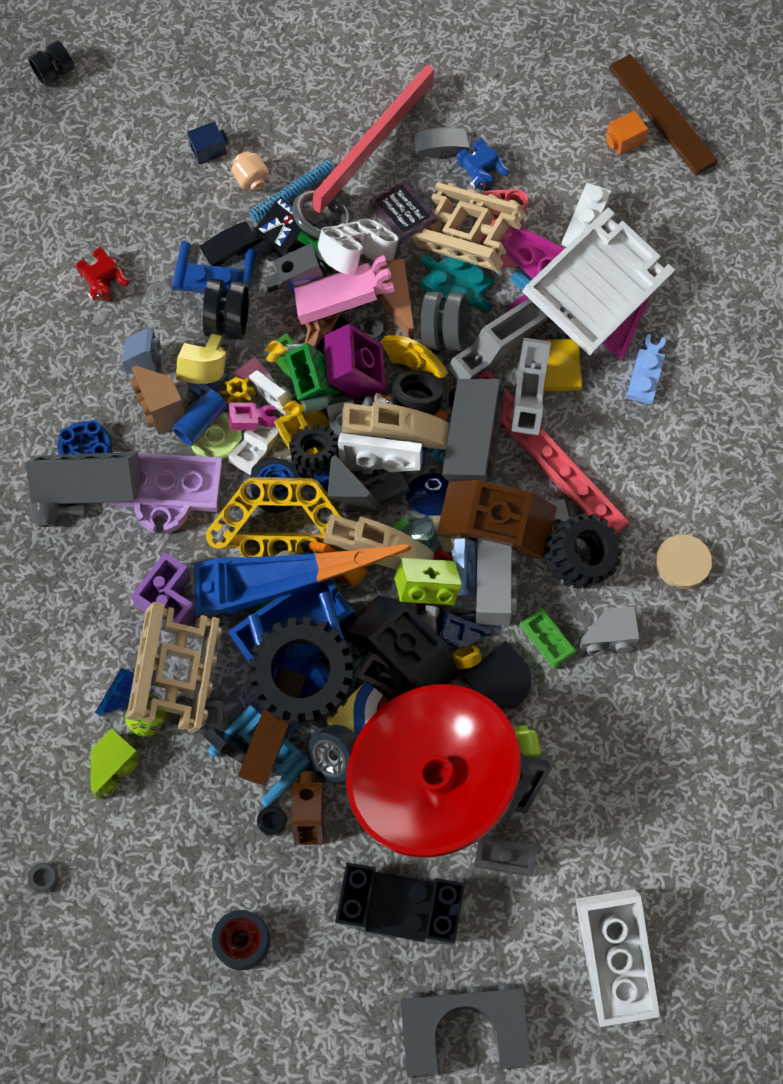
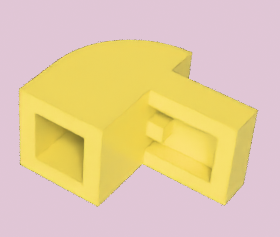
[176,334,226,384]

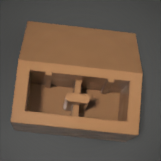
[130,366,185,435]

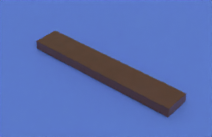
[609,54,718,176]

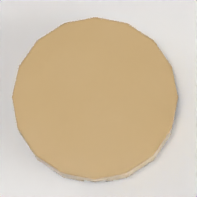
[656,534,712,589]

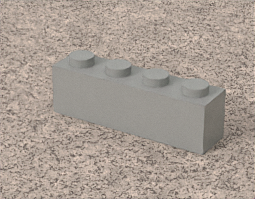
[476,539,517,625]

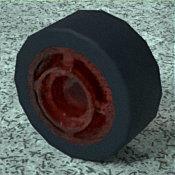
[212,910,270,971]

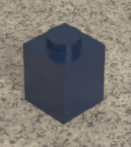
[187,121,229,165]

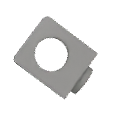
[326,394,353,439]

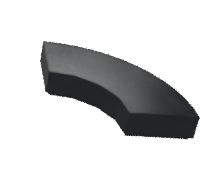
[203,726,276,776]

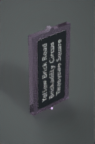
[369,181,439,242]

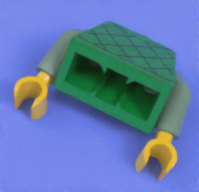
[265,341,340,422]

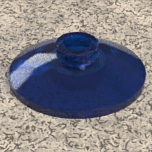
[406,473,449,516]

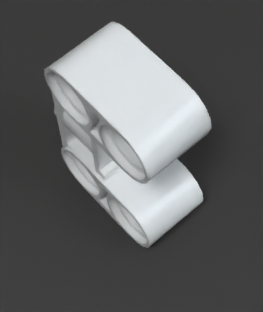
[316,219,399,274]

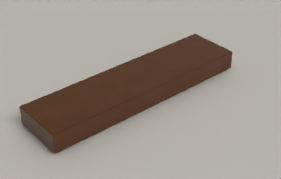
[238,667,308,787]

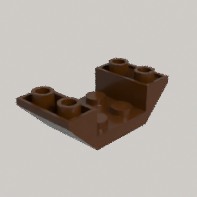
[436,480,557,560]

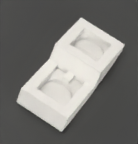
[228,424,280,475]

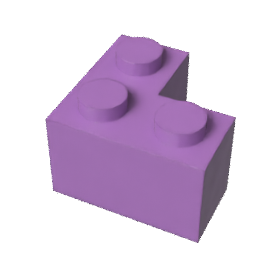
[131,552,196,626]

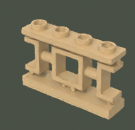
[406,182,528,272]
[126,602,222,733]

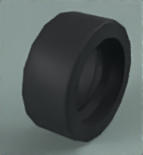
[391,370,444,415]

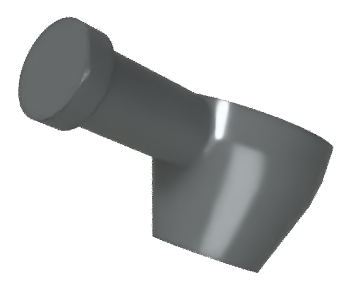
[32,502,85,527]

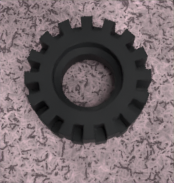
[289,424,339,476]

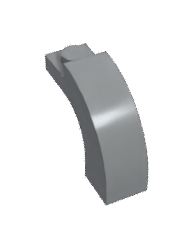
[511,338,551,435]

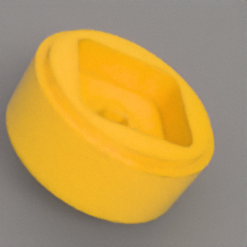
[452,645,482,669]

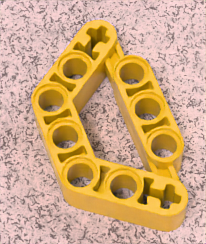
[206,477,345,557]

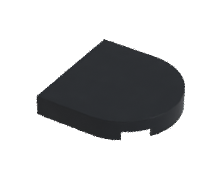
[463,641,532,708]

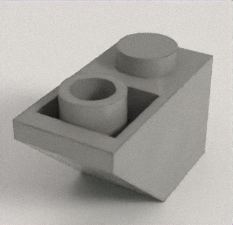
[579,606,639,655]

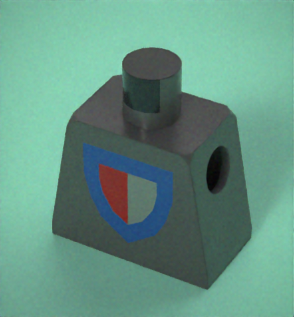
[264,243,326,298]

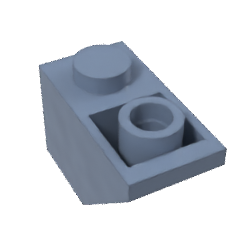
[122,327,164,374]

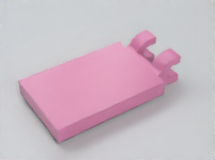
[294,255,395,325]

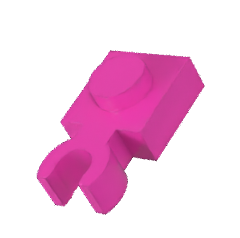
[227,403,277,430]

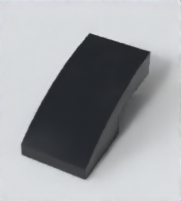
[199,221,260,267]

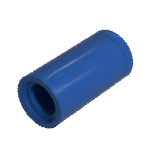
[172,389,228,446]

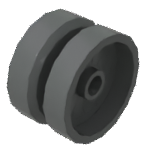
[421,292,470,352]

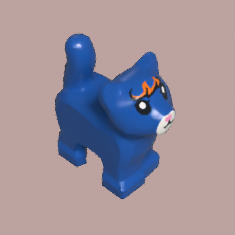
[457,138,510,191]

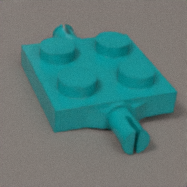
[420,253,494,314]

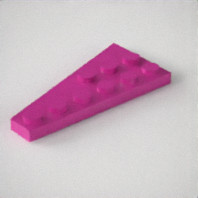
[501,227,650,361]

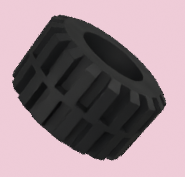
[544,514,622,589]

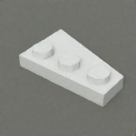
[338,433,422,475]

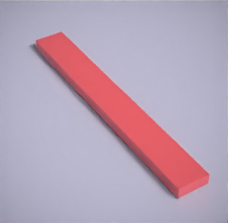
[312,64,435,213]
[475,370,630,536]

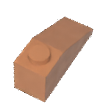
[376,259,414,340]

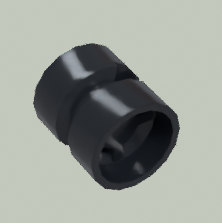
[28,40,75,86]

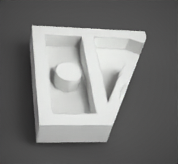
[249,370,293,417]

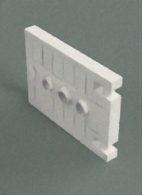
[522,207,675,356]

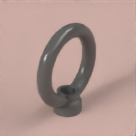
[292,190,351,239]

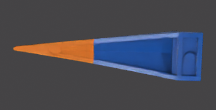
[194,544,412,618]

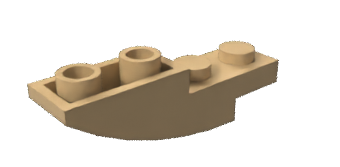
[342,402,449,450]
[323,514,434,570]

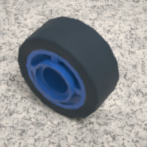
[250,458,303,513]

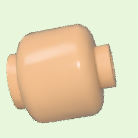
[231,151,269,191]

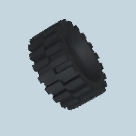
[248,617,355,726]

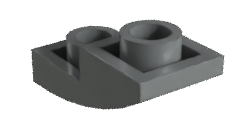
[412,128,470,158]

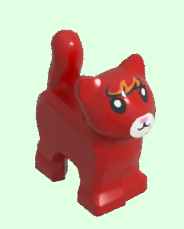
[75,247,130,302]

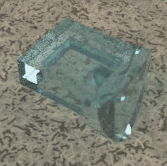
[402,515,441,551]

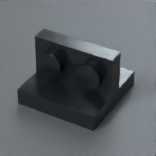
[500,750,552,823]

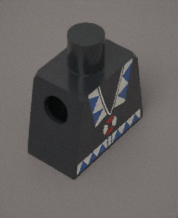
[254,197,316,260]

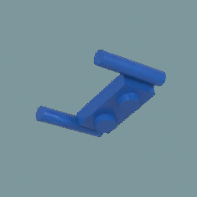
[172,241,256,293]
[247,591,344,668]

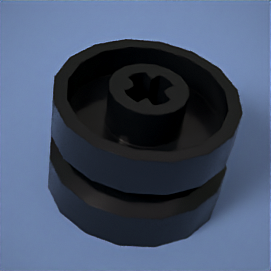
[203,279,249,340]

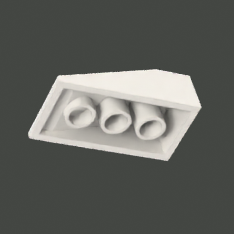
[576,889,660,1027]

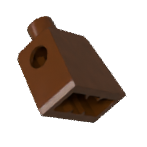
[291,771,324,845]

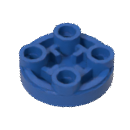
[57,420,112,455]

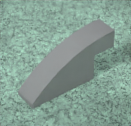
[447,298,549,380]

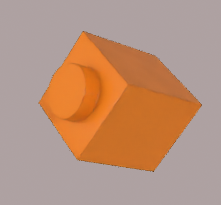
[606,110,648,155]

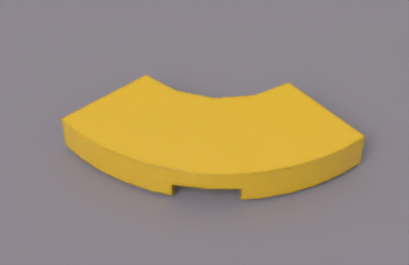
[381,335,448,379]

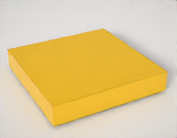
[543,339,582,391]

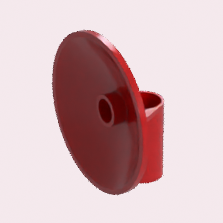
[346,684,521,858]

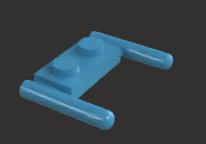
[208,705,310,807]

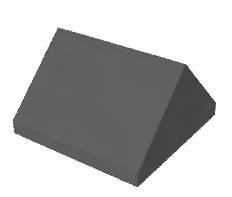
[328,455,384,512]

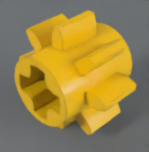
[221,375,255,405]

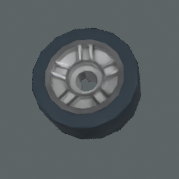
[307,724,357,784]

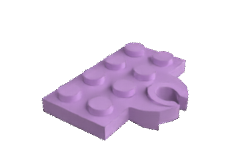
[108,452,223,534]

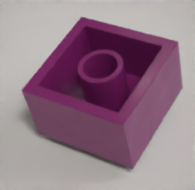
[324,324,386,401]

